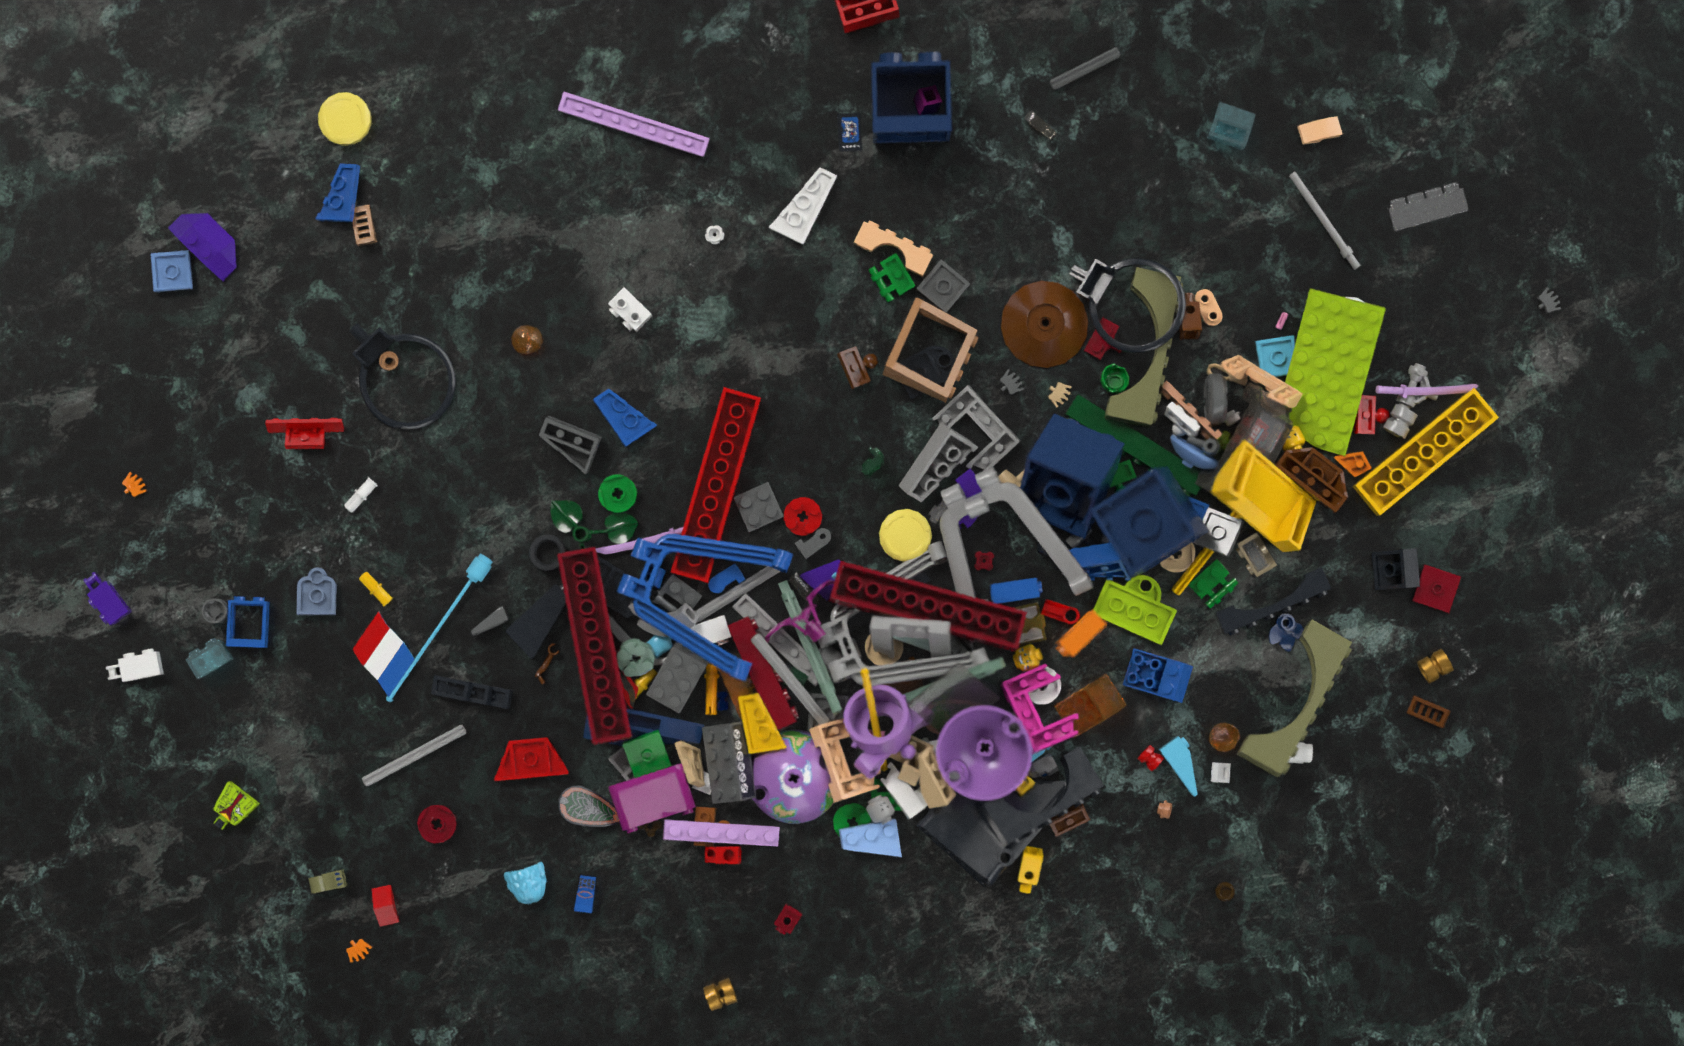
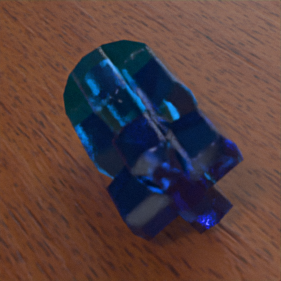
[717,692,728,710]

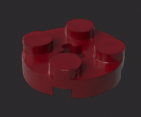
[417,805,457,843]

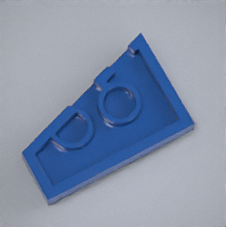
[593,389,657,447]

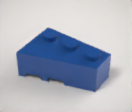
[1069,542,1131,580]

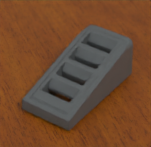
[471,606,510,635]

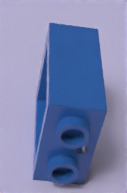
[989,578,1042,604]
[226,596,270,648]

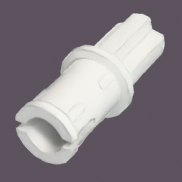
[344,477,378,512]

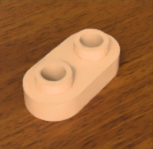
[1194,289,1222,326]

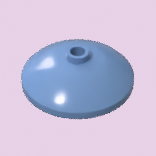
[1170,434,1221,469]

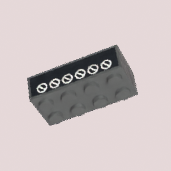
[702,722,756,804]

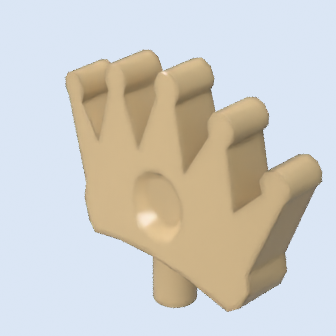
[1048,382,1072,407]

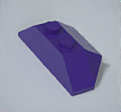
[168,213,237,281]

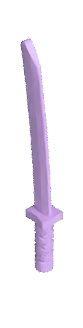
[1376,384,1478,398]
[596,526,684,555]

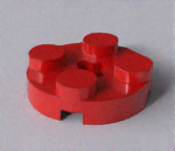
[784,497,822,536]

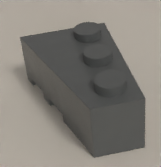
[539,416,602,475]

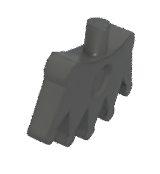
[1537,288,1561,313]
[1000,370,1023,395]

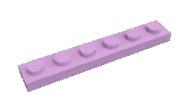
[663,820,779,846]

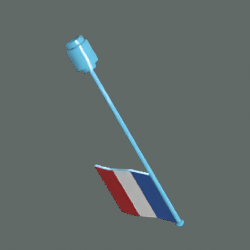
[353,553,493,702]

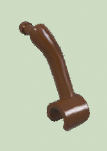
[535,644,560,685]

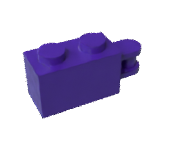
[83,571,132,625]

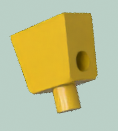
[1018,846,1043,893]

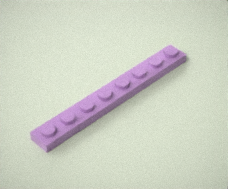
[558,92,709,157]

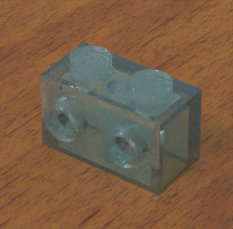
[185,638,233,679]

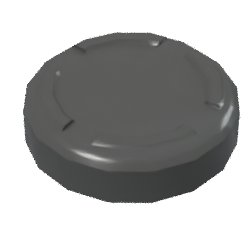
[1204,373,1228,426]

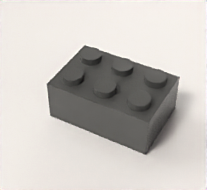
[646,641,709,714]

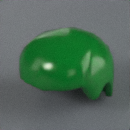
[1100,363,1129,394]

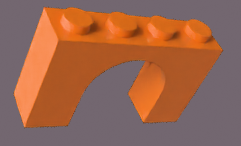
[1055,610,1106,657]

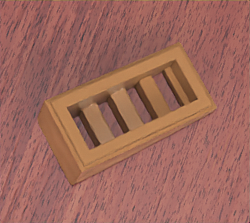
[353,205,377,246]

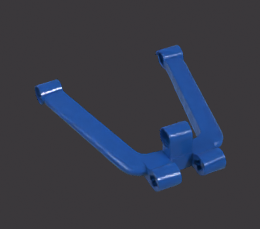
[617,534,793,681]

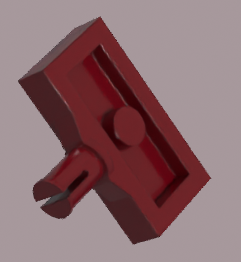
[1084,317,1121,360]

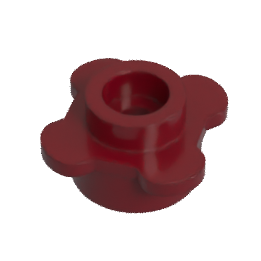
[974,551,994,571]

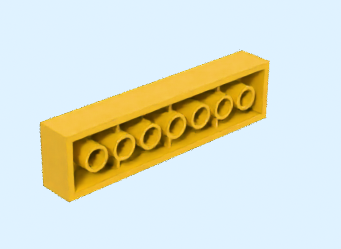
[1352,388,1499,516]

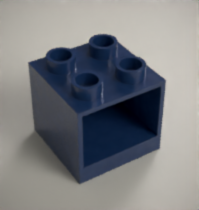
[872,52,951,143]
[1090,466,1209,576]

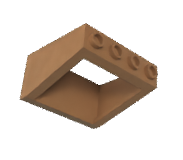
[882,298,978,403]

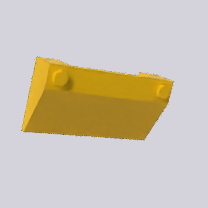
[1211,440,1316,552]

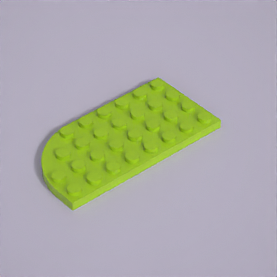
[1285,288,1386,456]

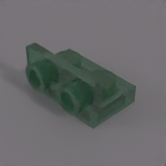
[861,446,884,479]

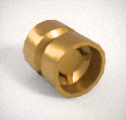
[1417,649,1453,683]
[703,978,737,1011]

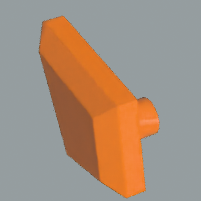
[1334,451,1371,478]

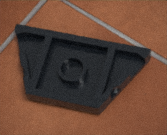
[598,557,657,618]

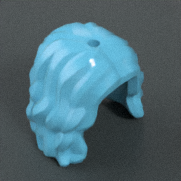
[504,862,547,904]

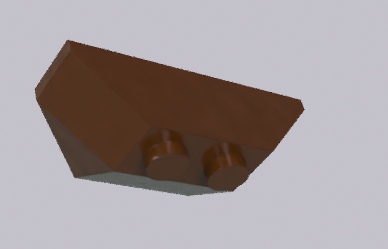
[1275,447,1348,513]

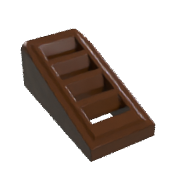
[1407,696,1451,728]

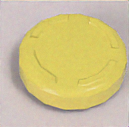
[318,92,371,146]
[879,509,932,562]

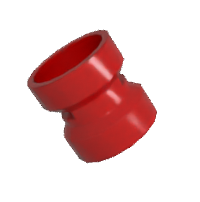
[1137,745,1164,772]

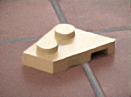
[675,741,705,787]

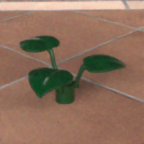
[551,500,638,549]

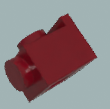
[774,903,802,935]

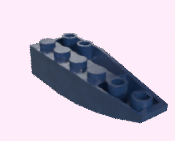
[583,708,704,746]

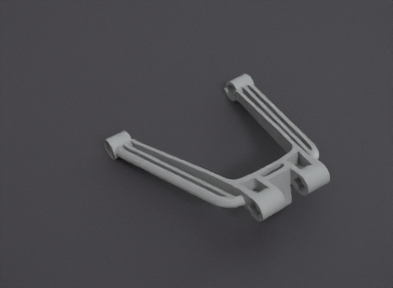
[940,467,1093,643]
[818,541,989,686]

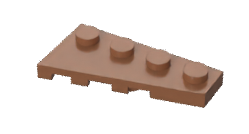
[1159,381,1222,440]

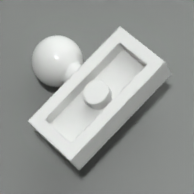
[1165,402,1200,437]

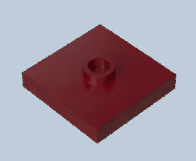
[1412,564,1461,613]

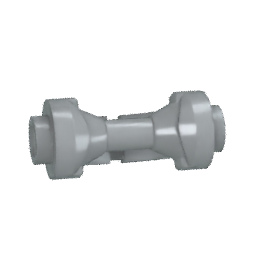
[1396,363,1438,409]

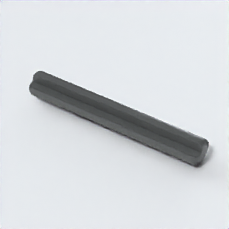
[1050,48,1120,90]

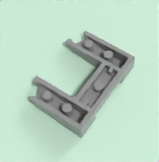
[933,385,1020,471]
[870,616,951,659]

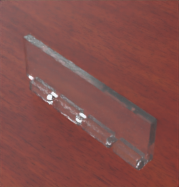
[1389,182,1468,231]

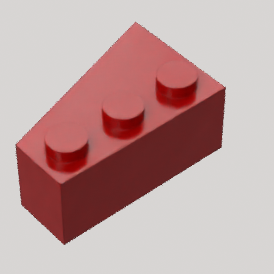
[835,0,900,33]

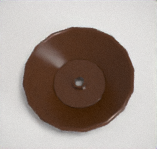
[1001,281,1088,368]

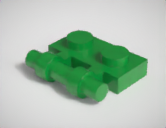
[869,253,916,303]
[1188,559,1238,609]

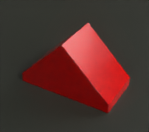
[372,885,399,926]

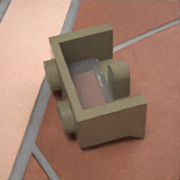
[1236,532,1277,577]

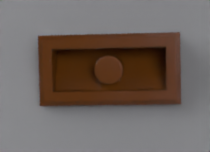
[1050,804,1090,837]

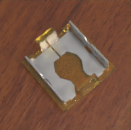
[1015,602,1046,646]

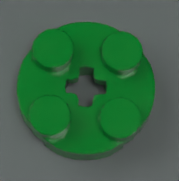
[598,474,637,513]
[833,803,872,837]

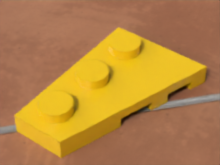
[738,693,787,754]

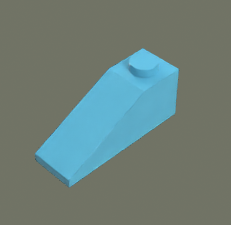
[1158,736,1197,797]

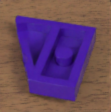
[800,559,840,601]

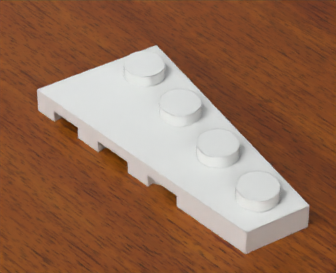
[769,168,837,245]

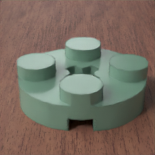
[616,639,655,677]

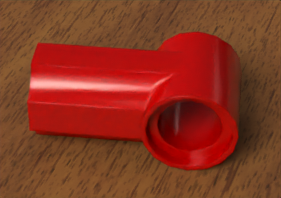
[1041,599,1080,625]

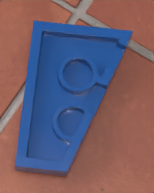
[316,164,360,222]

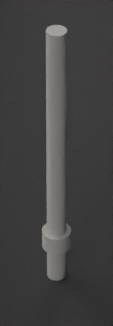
[1289,172,1361,270]

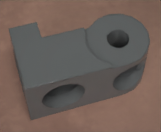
[795,528,831,559]

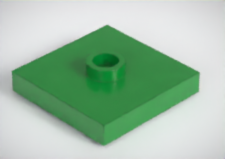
[622,730,671,778]

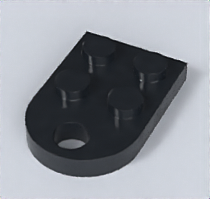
[899,346,955,400]

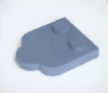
[297,567,337,615]

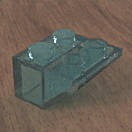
[1207,102,1255,150]

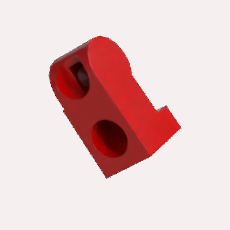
[705,846,742,864]

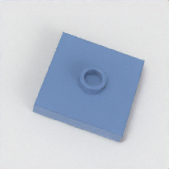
[151,250,193,292]

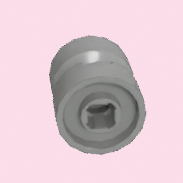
[1383,404,1417,439]

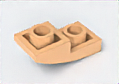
[1298,116,1342,145]

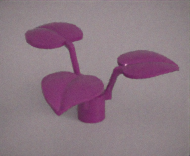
[765,579,834,643]

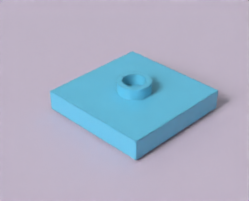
[1255,335,1295,377]

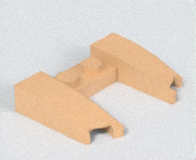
[1221,355,1303,408]
[809,718,881,803]

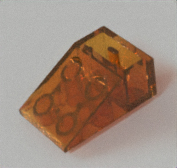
[1054,673,1126,738]

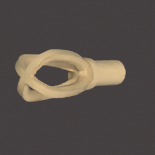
[1207,364,1248,386]

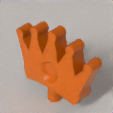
[122,472,147,497]
[346,939,372,962]

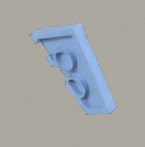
[839,819,902,857]

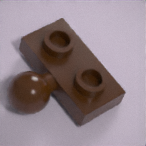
[837,346,878,389]

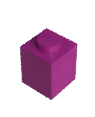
[913,85,942,116]

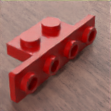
[265,418,344,449]

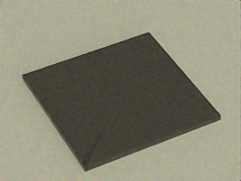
[907,662,1000,734]

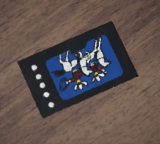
[837,113,862,152]

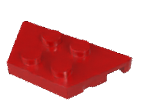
[494,737,569,781]

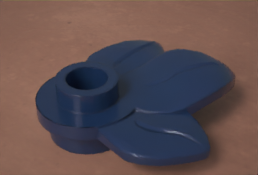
[1269,613,1304,652]

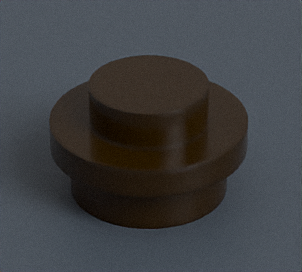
[1215,882,1235,901]

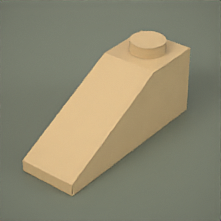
[918,746,956,808]

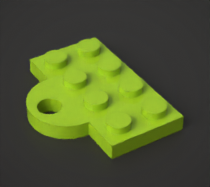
[1093,575,1177,645]

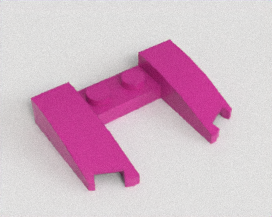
[1000,664,1078,755]

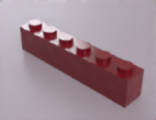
[728,616,799,730]

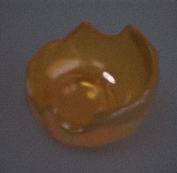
[511,325,543,354]
[1209,722,1240,752]

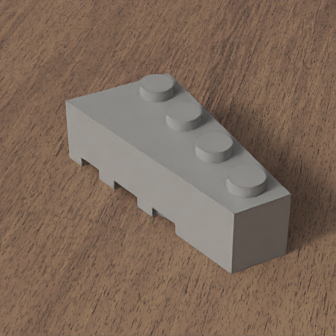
[899,422,978,502]

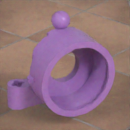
[844,685,935,779]

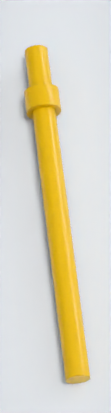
[861,668,888,771]

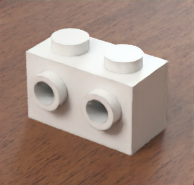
[608,288,652,332]

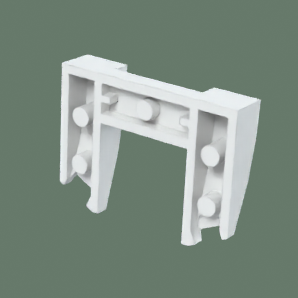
[880,737,964,819]

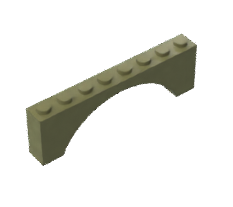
[1104,267,1183,428]
[1237,620,1352,777]

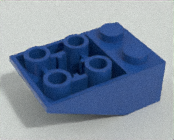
[1123,648,1193,703]

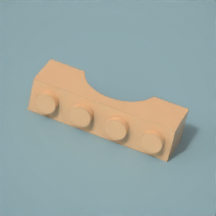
[854,221,933,277]

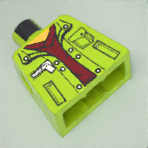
[214,781,260,830]

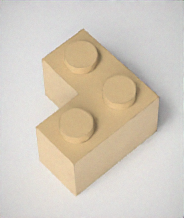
[889,735,934,786]

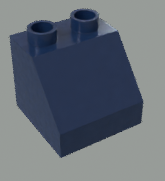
[1020,414,1125,539]

